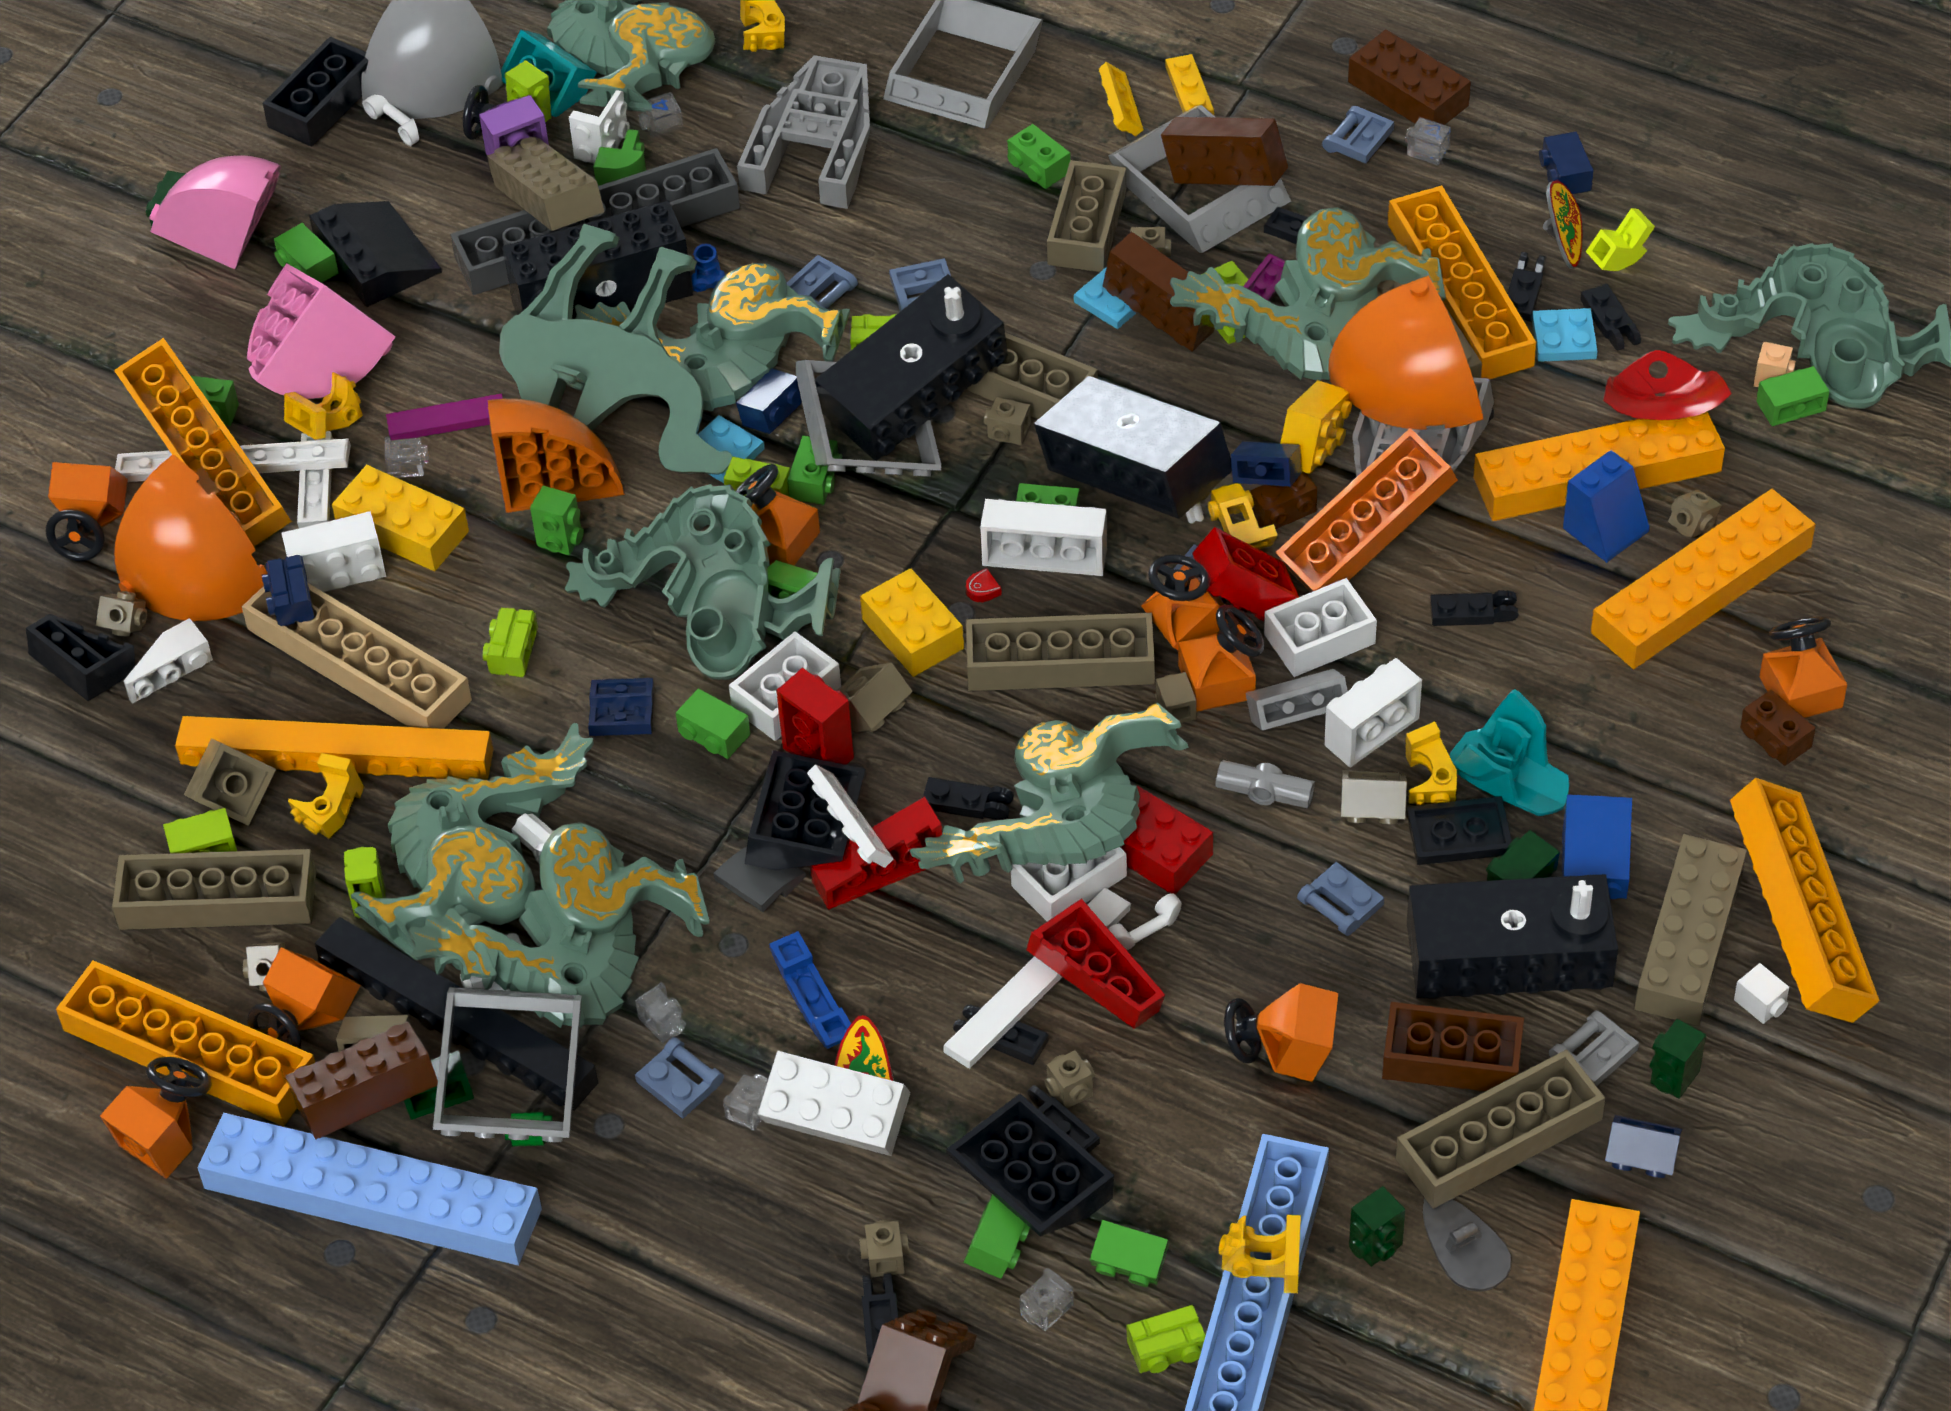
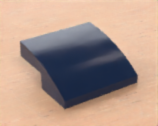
[588,678,654,736]

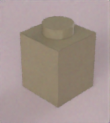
[1156,672,1196,723]

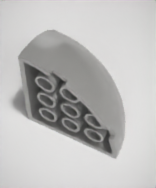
[361,0,503,119]

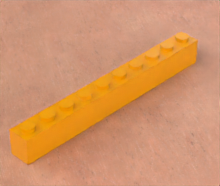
[175,716,494,780]

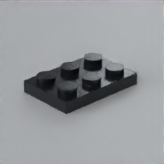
[1406,796,1512,865]

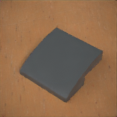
[713,846,806,912]

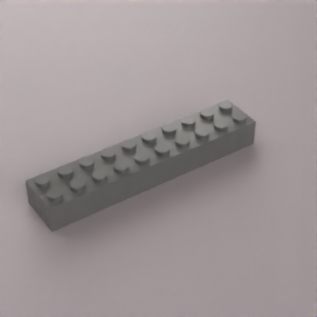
[450,148,740,295]

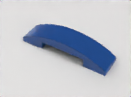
[769,931,851,1049]

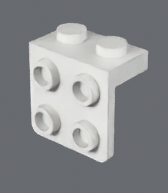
[569,90,630,164]

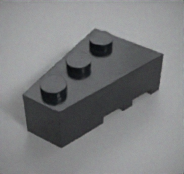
[26,614,136,701]

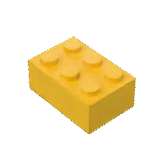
[1280,380,1352,474]
[860,568,964,677]

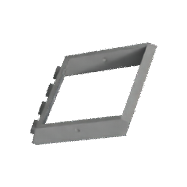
[883,0,1043,128]
[1108,105,1291,253]
[796,360,941,477]
[433,987,582,1142]

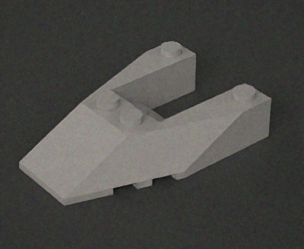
[737,55,870,209]
[1352,377,1494,518]

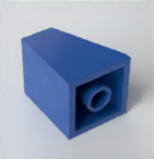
[1563,450,1650,563]
[1562,794,1632,899]

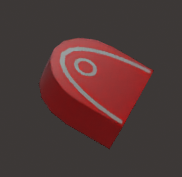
[966,568,1002,603]

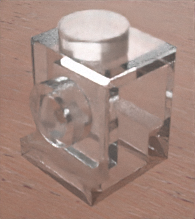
[384,436,429,478]
[635,982,686,1043]
[723,1074,768,1131]
[1019,1267,1074,1331]

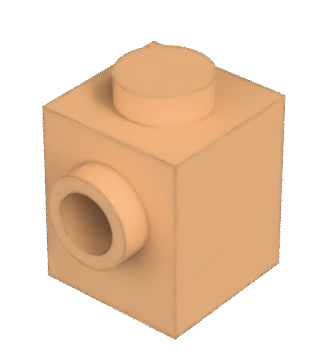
[1754,342,1796,387]

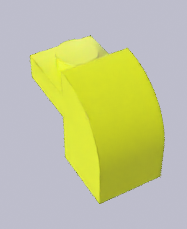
[1586,208,1655,271]

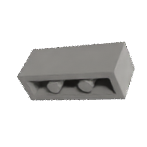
[1245,669,1348,731]

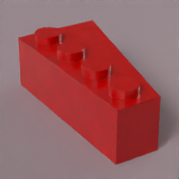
[810,797,942,910]
[1026,898,1165,1029]

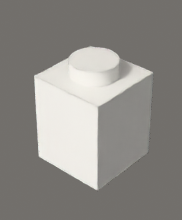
[1734,963,1789,1024]

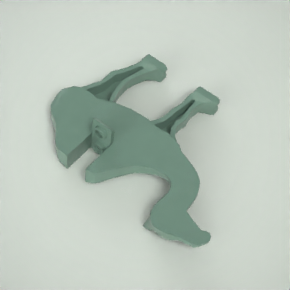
[499,224,733,474]

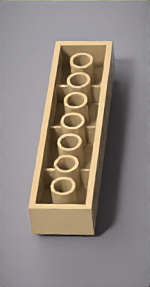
[242,583,472,729]

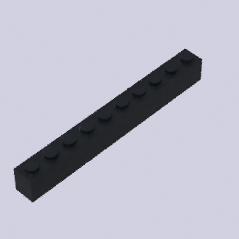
[315,917,598,1111]

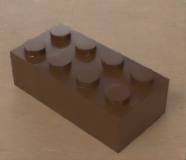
[1348,29,1471,134]
[1161,117,1288,186]
[1103,231,1215,352]
[1382,1002,1524,1091]
[285,1022,438,1140]

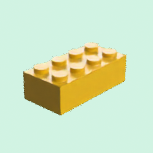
[332,464,469,572]

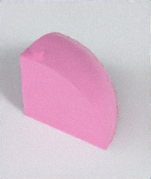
[149,155,281,269]
[247,263,396,399]

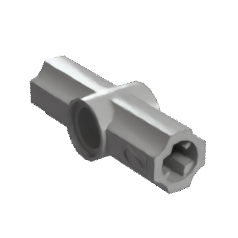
[1216,760,1315,809]

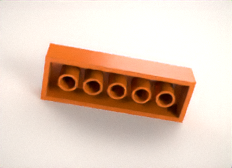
[1275,428,1458,592]

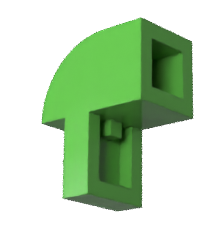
[593,129,646,186]

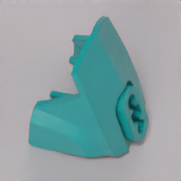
[1449,689,1569,816]

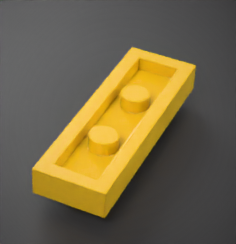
[1165,54,1214,115]
[1099,62,1144,136]

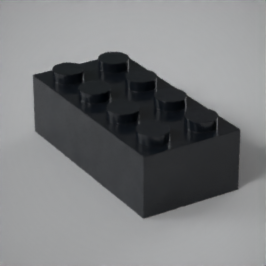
[262,37,368,147]

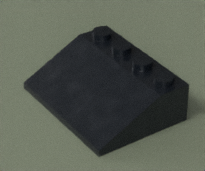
[309,201,442,308]
[745,750,866,870]
[946,1094,1114,1237]

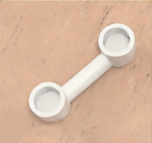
[362,94,419,146]
[1108,893,1182,950]

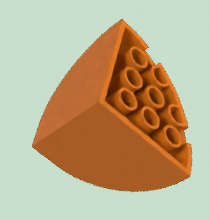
[1328,275,1483,430]
[488,398,625,513]
[114,455,267,621]

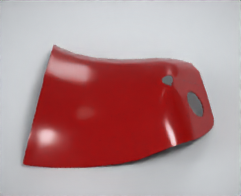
[1604,350,1732,420]

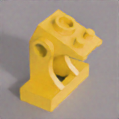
[740,0,785,52]
[284,372,363,440]
[1208,483,1278,549]
[1405,721,1457,805]
[288,753,364,839]
[1219,1215,1301,1294]

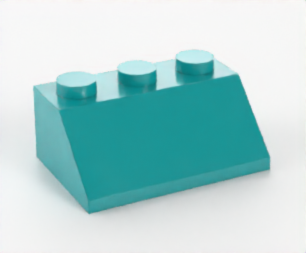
[501,29,597,117]

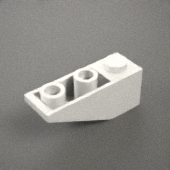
[124,618,213,704]

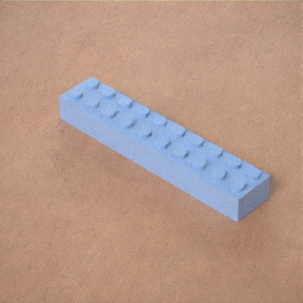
[197,1112,542,1266]
[1185,1134,1329,1411]

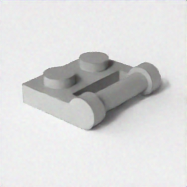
[1549,1010,1639,1087]

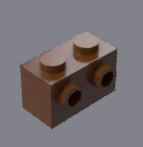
[1250,472,1317,529]
[1740,690,1816,766]

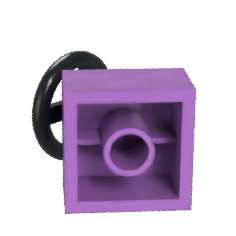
[463,85,549,155]

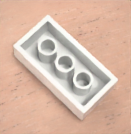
[980,499,1107,576]
[758,1051,911,1156]

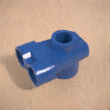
[691,244,725,292]

